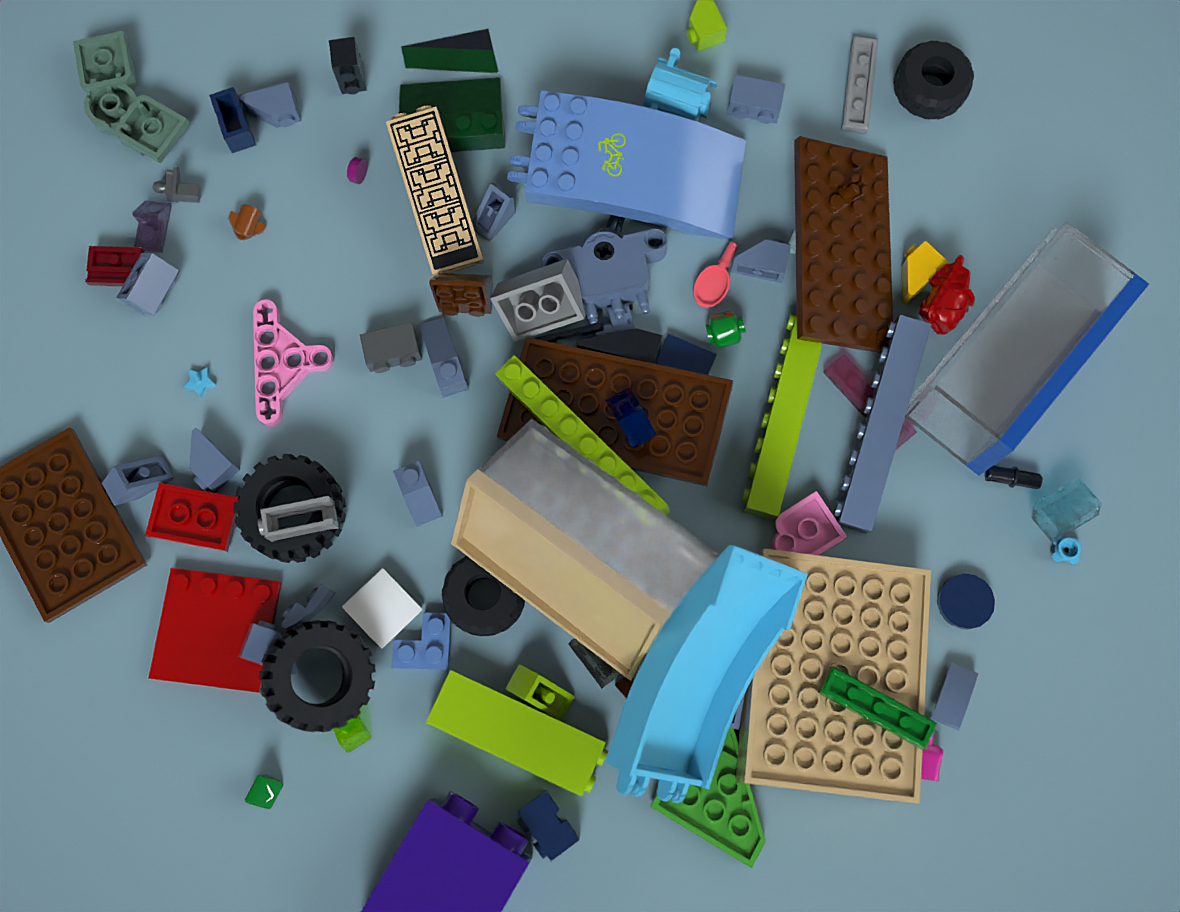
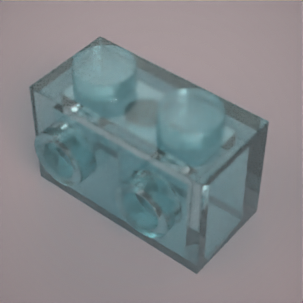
[1032,479,1102,543]

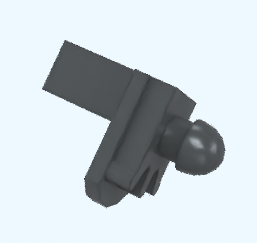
[152,167,200,203]

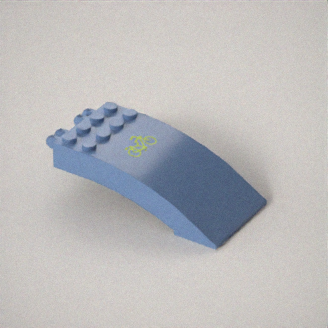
[507,90,746,240]

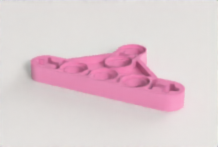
[253,299,334,427]

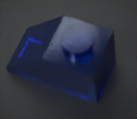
[605,388,656,448]

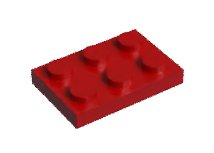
[145,483,240,552]

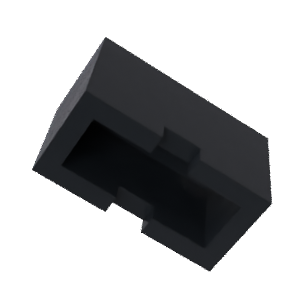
[329,37,367,95]

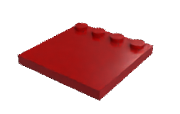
[148,568,282,693]

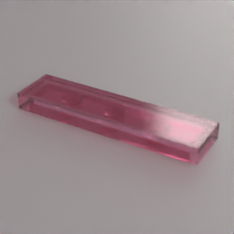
[823,354,917,451]

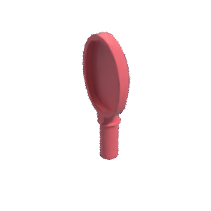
[693,242,738,308]

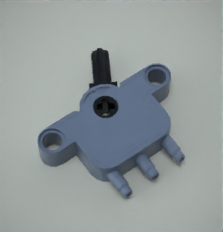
[541,215,667,325]

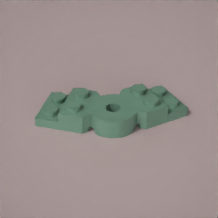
[73,30,190,164]

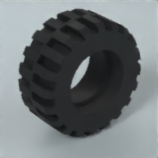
[233,454,346,563]
[259,620,376,732]

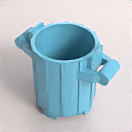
[640,48,717,122]

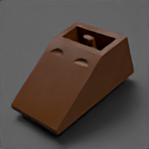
[429,273,493,317]

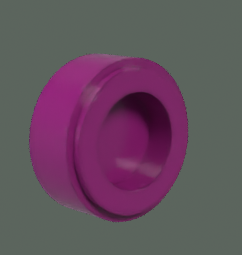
[347,157,368,184]

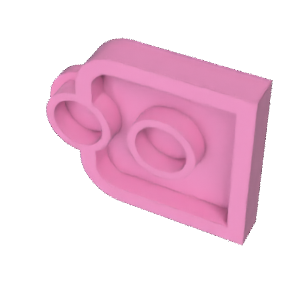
[771,491,847,556]

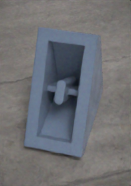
[472,182,516,240]

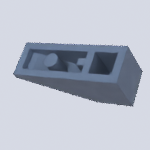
[419,317,468,398]

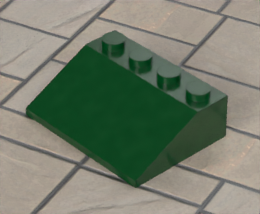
[399,77,505,152]

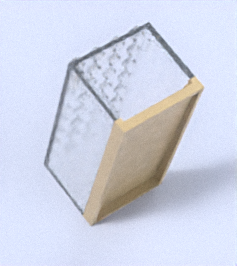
[451,419,719,681]

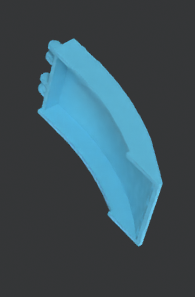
[605,545,808,803]

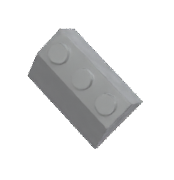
[490,259,585,342]

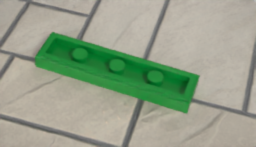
[818,666,937,750]

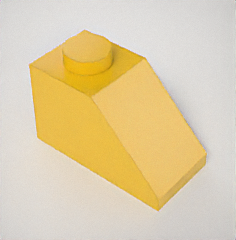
[901,240,948,305]

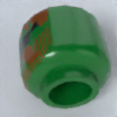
[705,310,746,348]

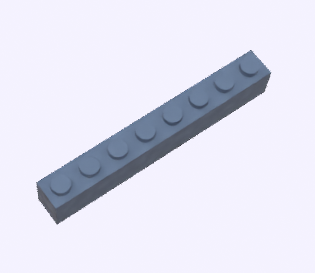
[833,315,931,533]

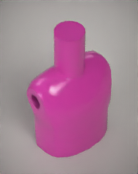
[921,732,943,782]

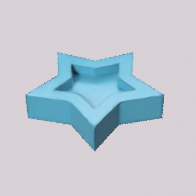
[184,367,216,398]

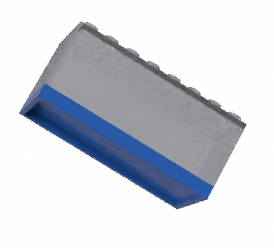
[905,221,1149,476]

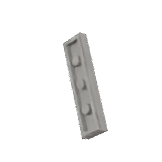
[841,36,878,134]

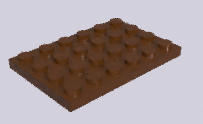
[0,427,147,623]

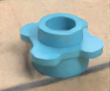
[1052,536,1081,565]

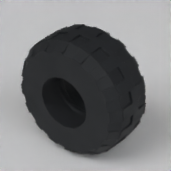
[893,41,974,120]
[442,556,525,636]

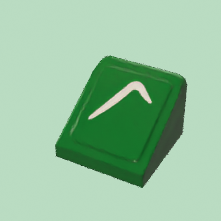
[245,774,283,809]

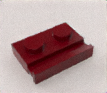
[85,246,145,286]

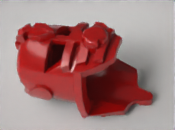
[918,255,975,335]

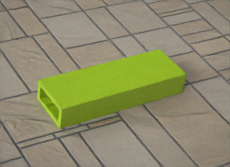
[425,670,609,797]

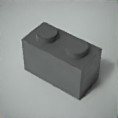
[359,322,422,373]

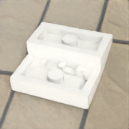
[342,567,423,649]

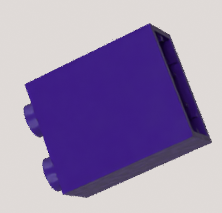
[361,791,532,912]

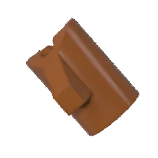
[228,204,266,240]

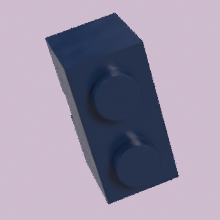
[209,87,256,153]
[517,790,580,861]

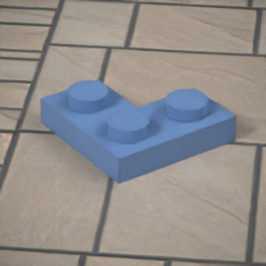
[392,613,452,670]

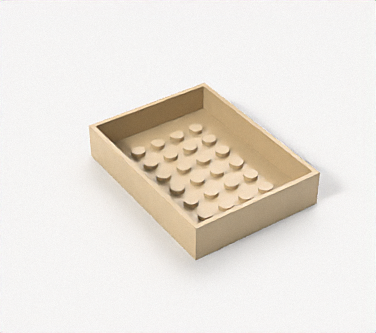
[736,549,931,804]

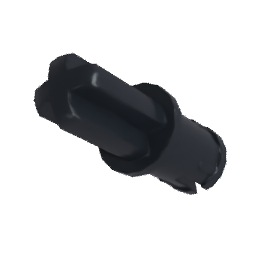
[985,465,1043,489]

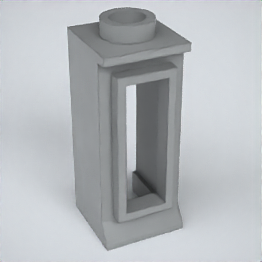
[258,496,339,542]

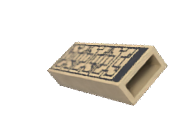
[386,106,485,276]

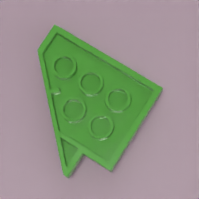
[650,728,766,868]

